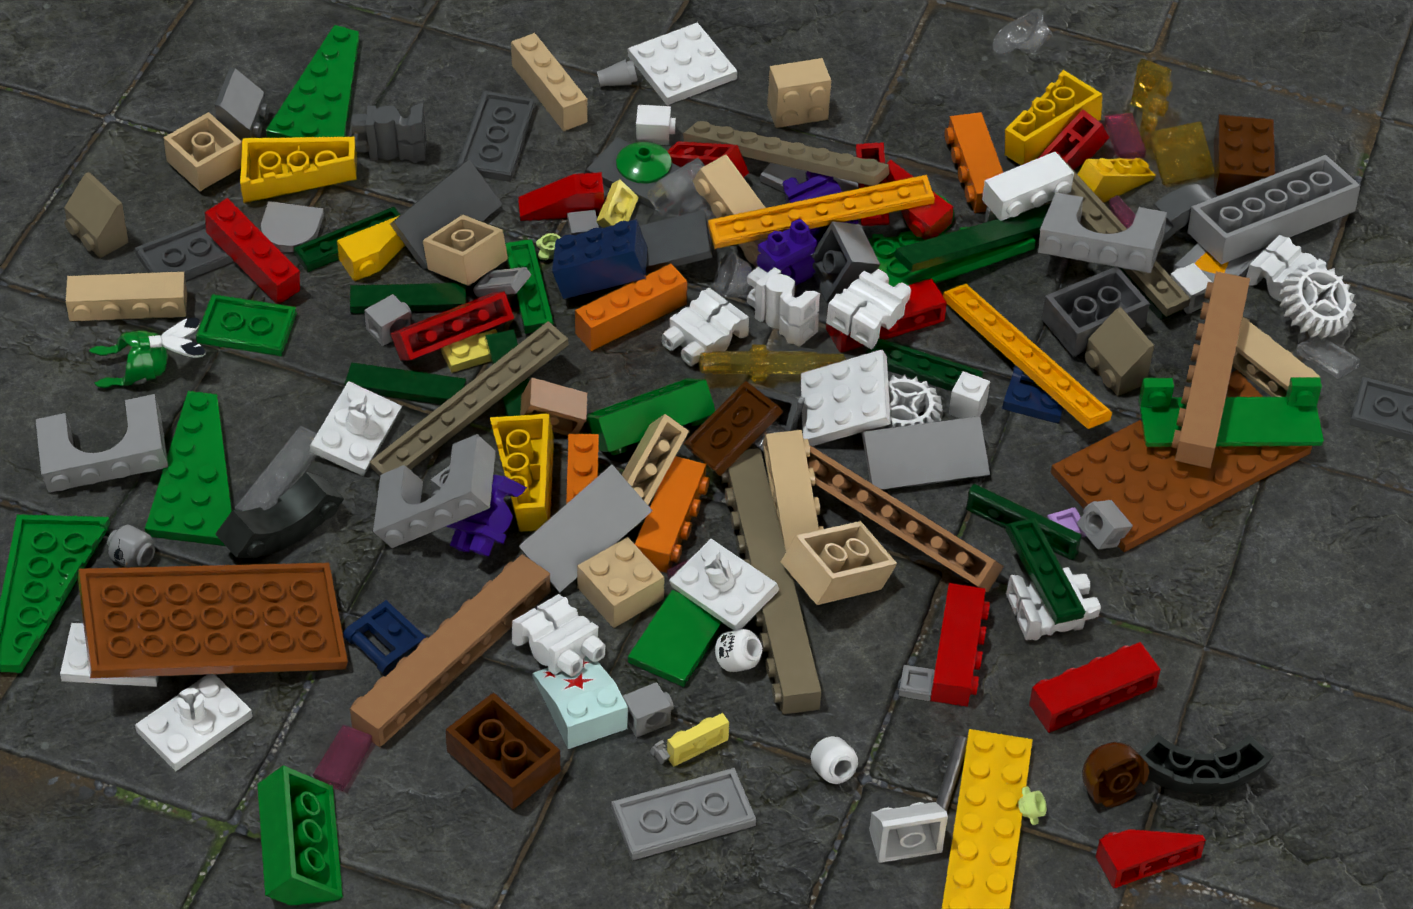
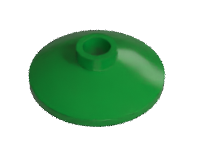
[616,142,672,183]

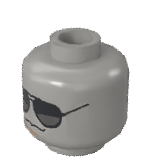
[107,525,155,568]

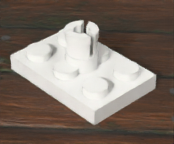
[309,381,402,476]
[669,539,779,630]
[60,623,159,687]
[135,674,253,771]

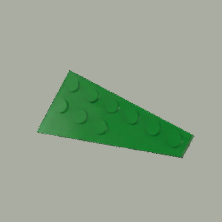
[266,25,360,138]
[868,227,1036,287]
[145,391,232,546]
[0,514,111,673]

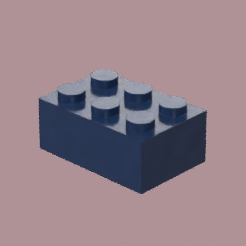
[552,219,648,299]

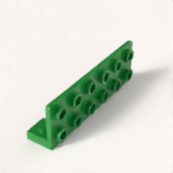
[1138,377,1324,447]

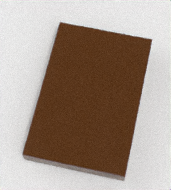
[683,381,783,476]

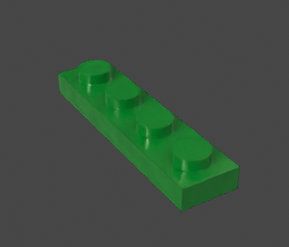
[505,239,553,334]

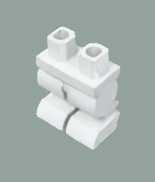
[1246,235,1326,303]
[747,267,820,347]
[826,269,911,350]
[662,287,749,366]
[1006,567,1101,641]
[512,594,606,677]

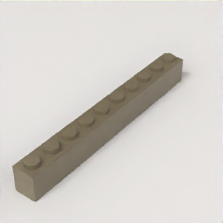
[720,448,821,715]

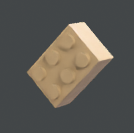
[781,521,897,605]

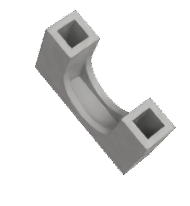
[1038,192,1167,273]
[36,394,168,493]
[373,434,496,548]

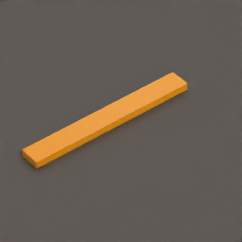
[707,175,935,249]
[943,284,1112,429]

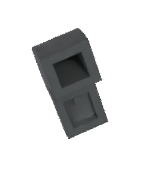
[1155,184,1218,244]

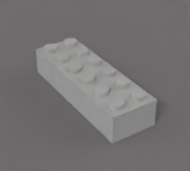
[1187,155,1361,264]

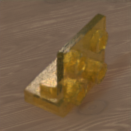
[1131,58,1173,141]
[1140,121,1215,185]

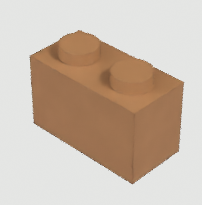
[520,378,587,435]

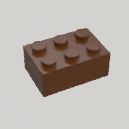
[1214,114,1275,196]
[446,692,561,810]

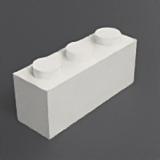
[982,152,1074,221]

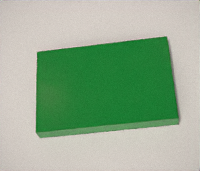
[196,294,297,356]
[628,590,724,687]

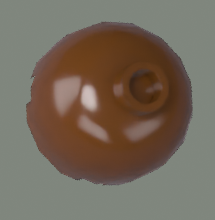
[1082,742,1149,808]

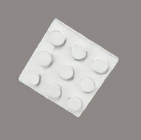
[628,22,737,105]
[801,349,891,446]

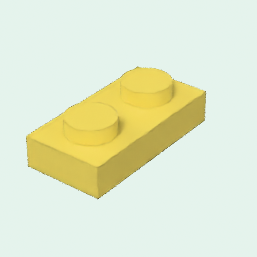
[596,179,639,228]
[441,329,498,373]
[667,713,729,767]

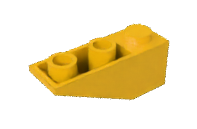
[1077,158,1156,202]

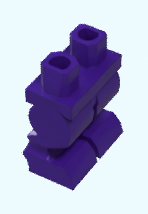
[782,171,858,247]
[757,219,817,286]
[447,474,527,557]

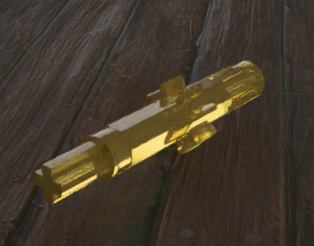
[699,344,846,381]

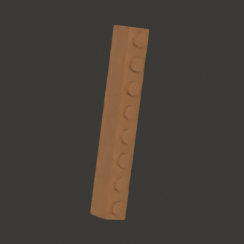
[1172,271,1250,468]
[807,446,1004,592]
[350,554,551,747]

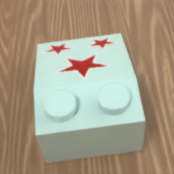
[532,656,628,749]

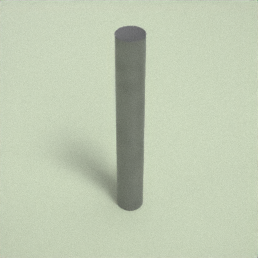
[936,736,967,812]

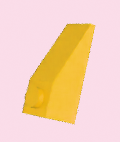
[337,215,405,281]

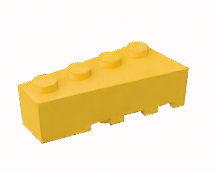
[1005,70,1102,165]
[240,137,357,203]
[490,414,554,532]

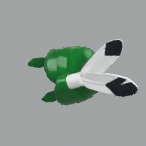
[89,318,205,388]

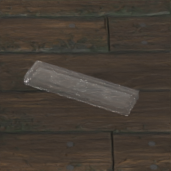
[235,426,317,511]

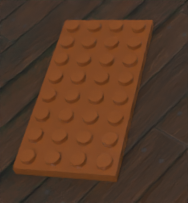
[1050,370,1312,552]
[78,563,348,678]

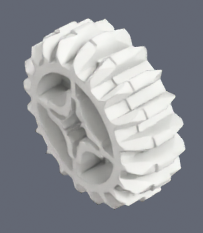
[1278,262,1356,339]
[870,374,943,431]

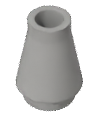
[597,59,638,87]

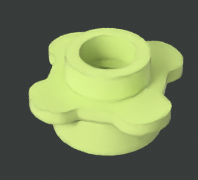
[536,233,561,260]
[1018,786,1047,825]

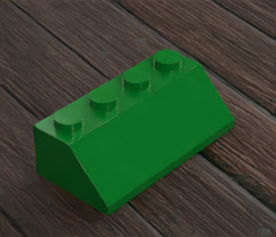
[584,378,716,455]
[257,765,343,906]

